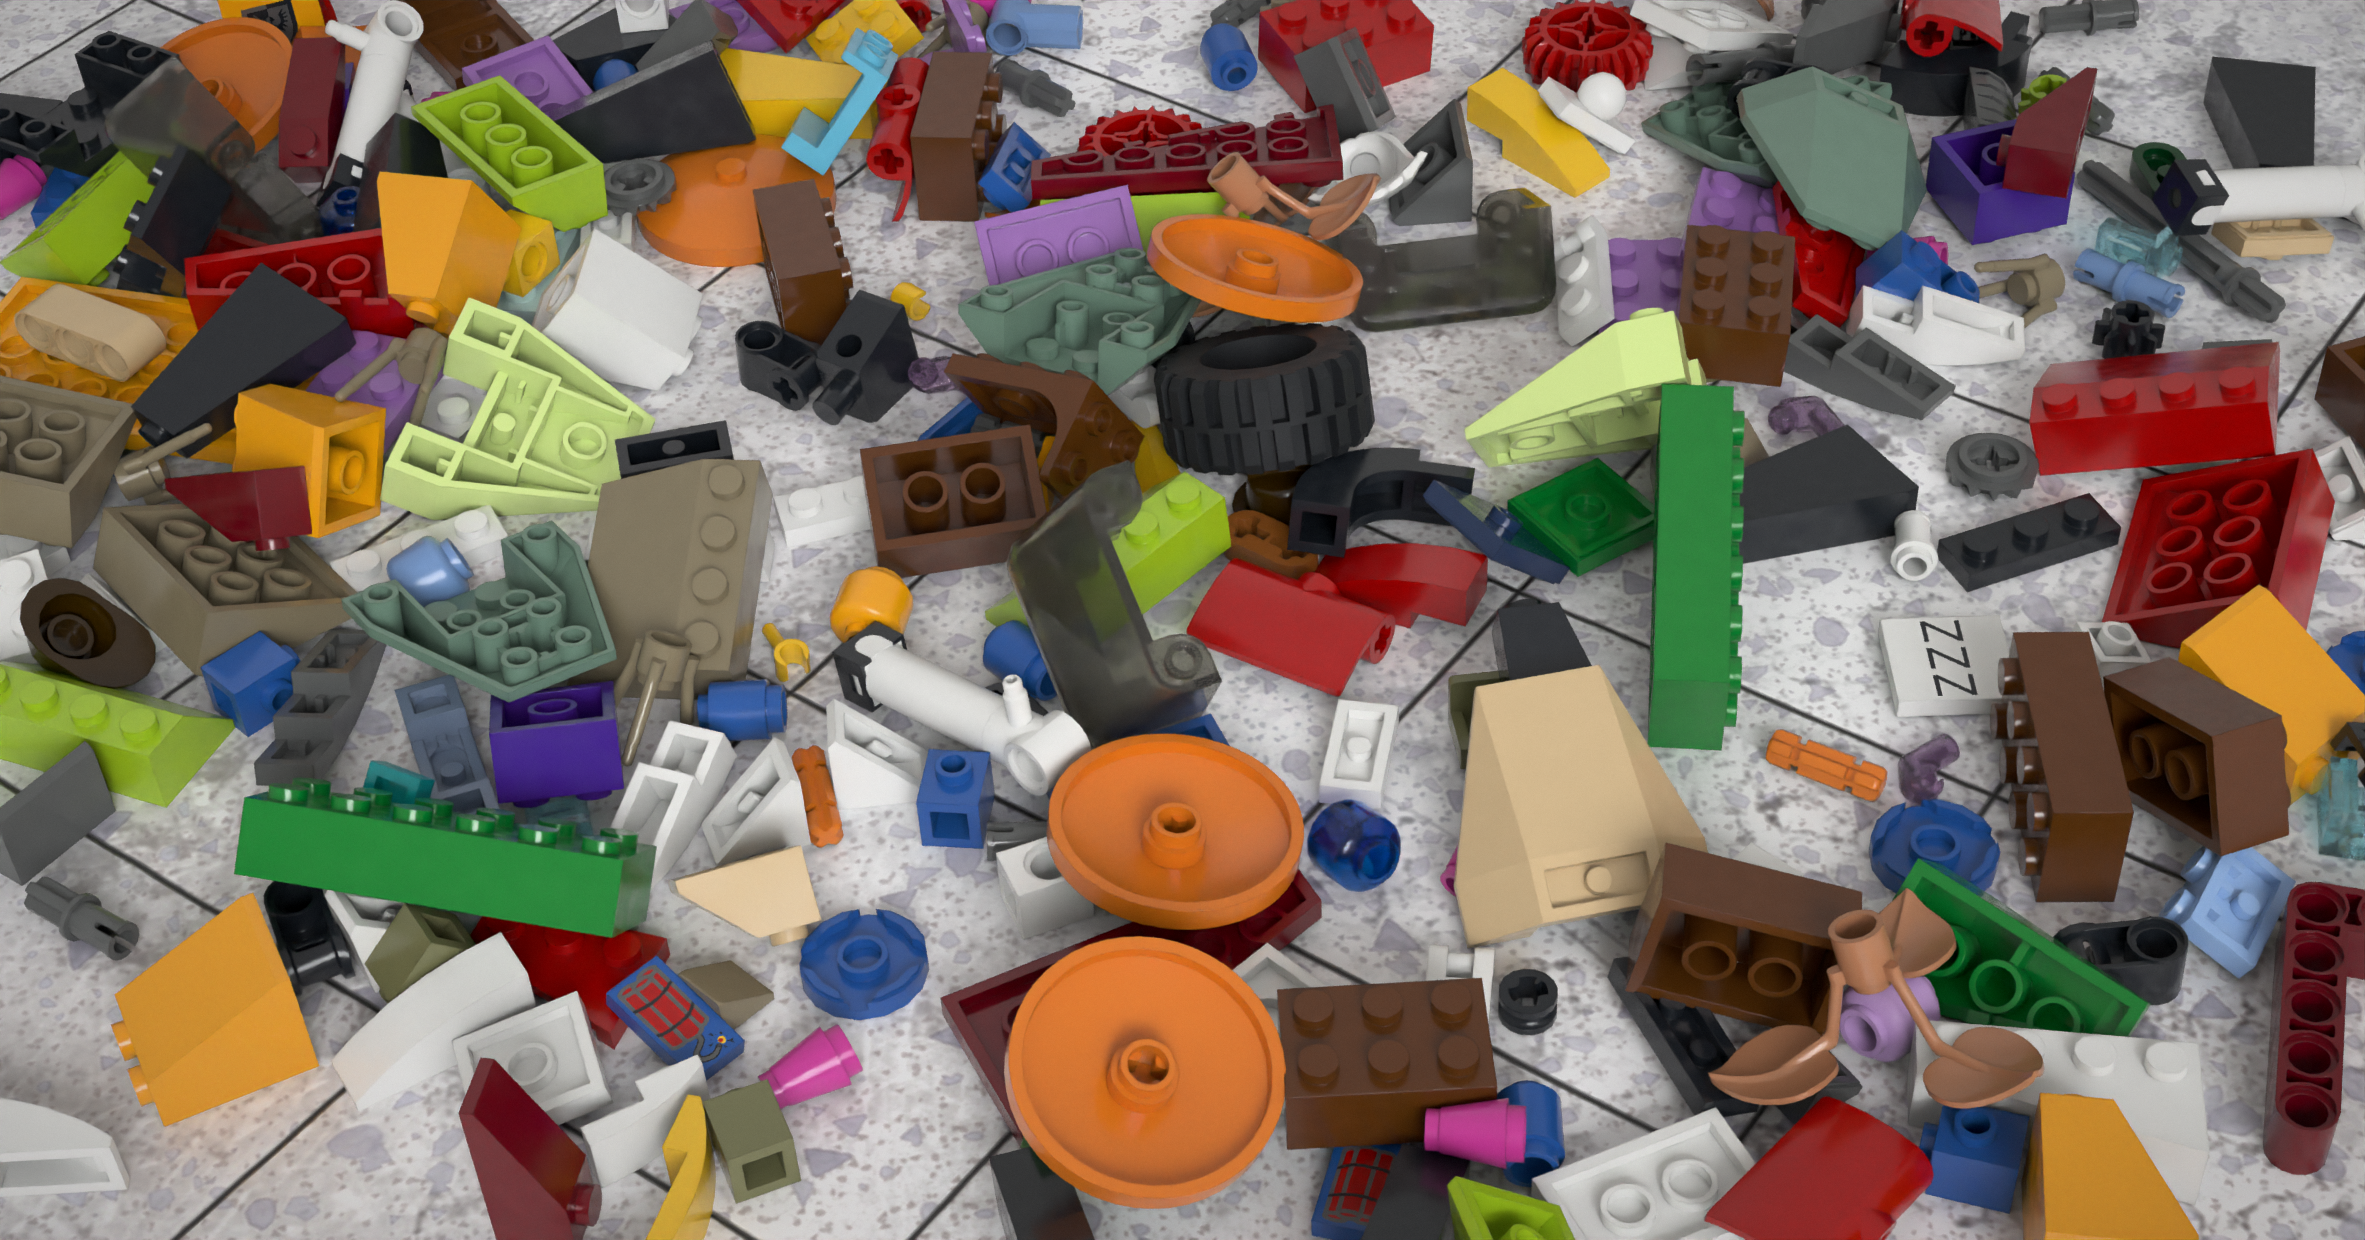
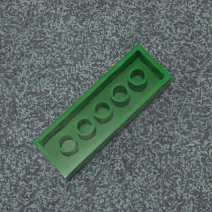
[1647,384,1745,751]
[234,777,657,938]

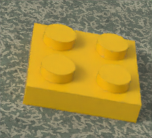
[805,0,924,66]

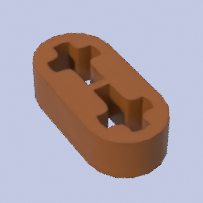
[1223,510,1319,579]

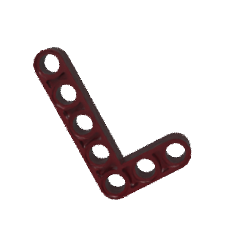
[2263,882,2365,1175]

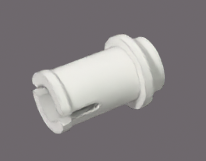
[1891,510,1938,581]

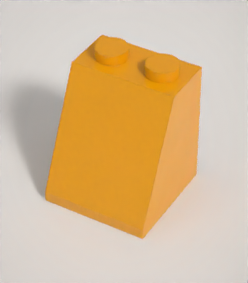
[377,171,522,340]
[232,384,386,538]
[2178,584,2365,806]
[111,893,319,1127]
[2021,1093,2199,1240]

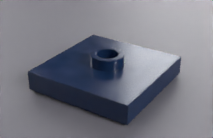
[1423,480,1570,584]

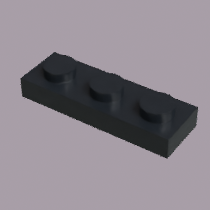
[1937,493,2121,592]
[1607,957,1760,1117]

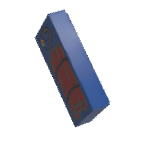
[606,956,745,1081]
[1311,1143,1411,1240]

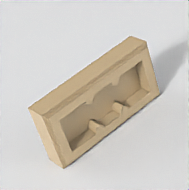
[2211,219,2334,260]

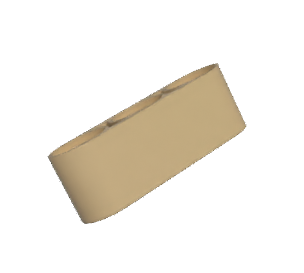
[14,283,166,382]

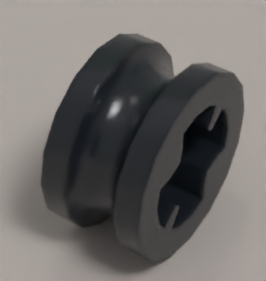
[1498,969,1558,1035]

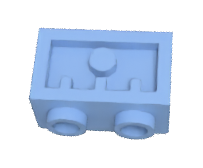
[2159,846,2296,979]

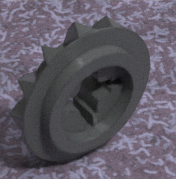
[604,159,677,217]
[1945,433,2039,501]

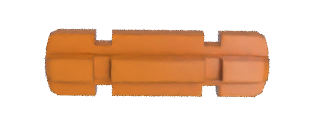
[1766,729,1888,802]
[792,745,844,848]

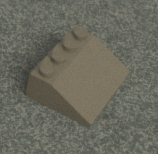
[0,376,137,549]
[567,459,773,700]
[93,504,357,677]

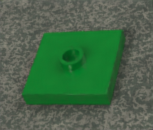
[1507,457,1654,577]

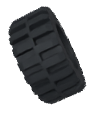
[1154,323,1375,475]

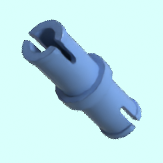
[2073,248,2185,318]

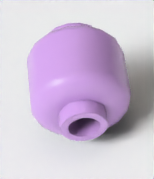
[1840,975,1941,1063]

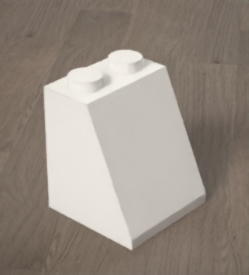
[531,228,703,391]

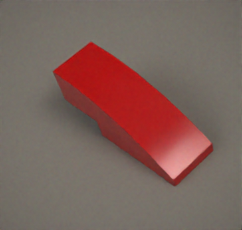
[1314,543,1488,629]

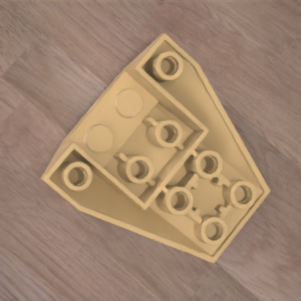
[1454,665,1708,949]

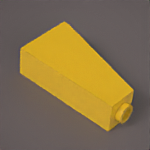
[720,48,888,139]

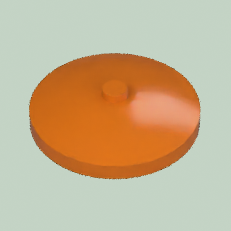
[160,17,293,174]
[637,134,836,267]
[1147,214,1363,323]
[1046,733,1304,930]
[1004,936,1286,1209]

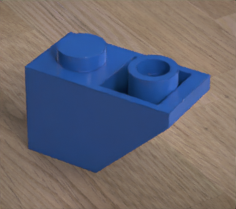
[1856,230,1980,304]

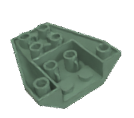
[1737,66,1927,251]
[1641,75,1892,189]
[958,248,1201,396]
[341,520,617,702]

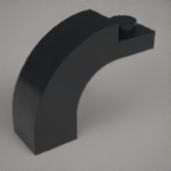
[1879,11,2033,117]
[1287,448,1475,558]

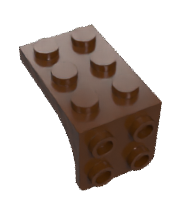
[390,0,534,91]
[944,353,1144,529]

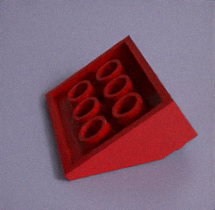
[2029,342,2280,476]
[2102,448,2335,648]

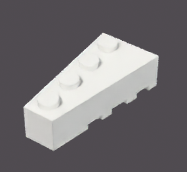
[1907,1020,2210,1205]

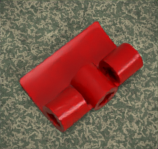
[1899,0,2003,57]
[866,57,929,222]
[1186,558,1396,697]
[1704,1096,1934,1240]

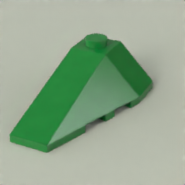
[1892,858,2151,1037]

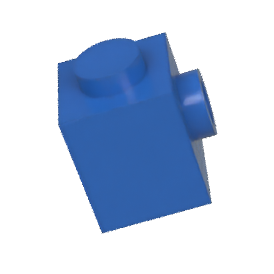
[200,631,300,737]
[916,749,995,849]
[1919,1105,2029,1214]

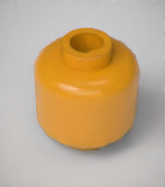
[830,566,913,643]

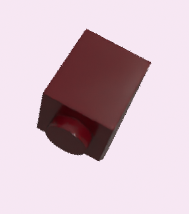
[278,37,345,183]
[1996,67,2098,199]
[164,466,312,551]
[458,1058,602,1240]

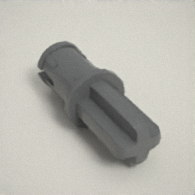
[2038,0,2139,36]
[995,59,1076,117]
[24,876,139,961]

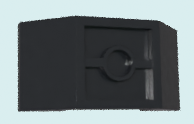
[0,31,182,178]
[112,143,233,298]

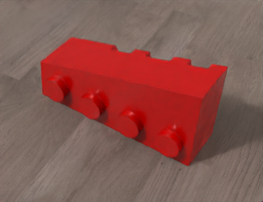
[184,228,416,339]

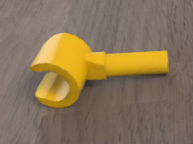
[890,282,930,321]
[762,623,811,682]

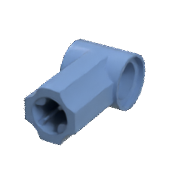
[986,0,1084,56]

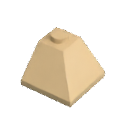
[668,845,821,946]

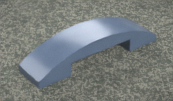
[395,675,500,815]

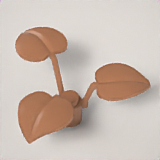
[1192,152,1382,318]
[1708,888,2045,1109]

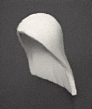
[1307,132,1428,207]

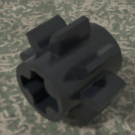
[2092,300,2165,359]

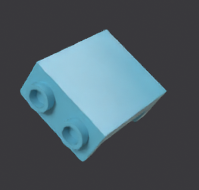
[781,28,898,176]

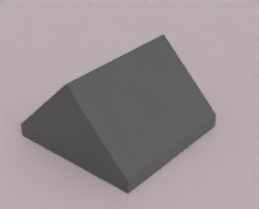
[1294,27,1396,141]
[1389,99,1473,226]
[0,741,116,886]

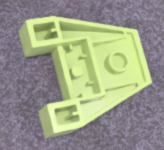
[380,297,656,520]
[1464,308,1707,468]

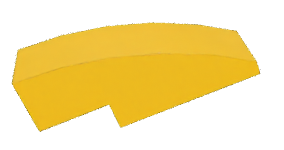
[1467,67,1610,198]

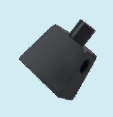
[812,290,924,425]

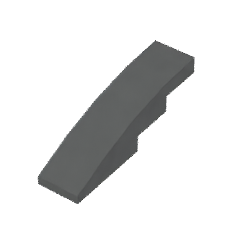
[1784,314,1956,420]
[254,629,387,786]

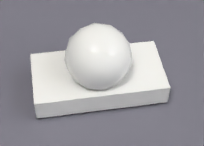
[1538,72,1636,154]

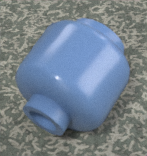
[386,536,474,607]

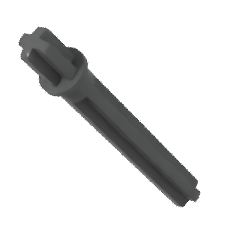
[2076,160,2286,323]

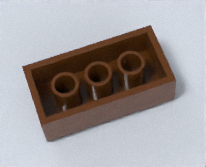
[1990,632,2134,902]

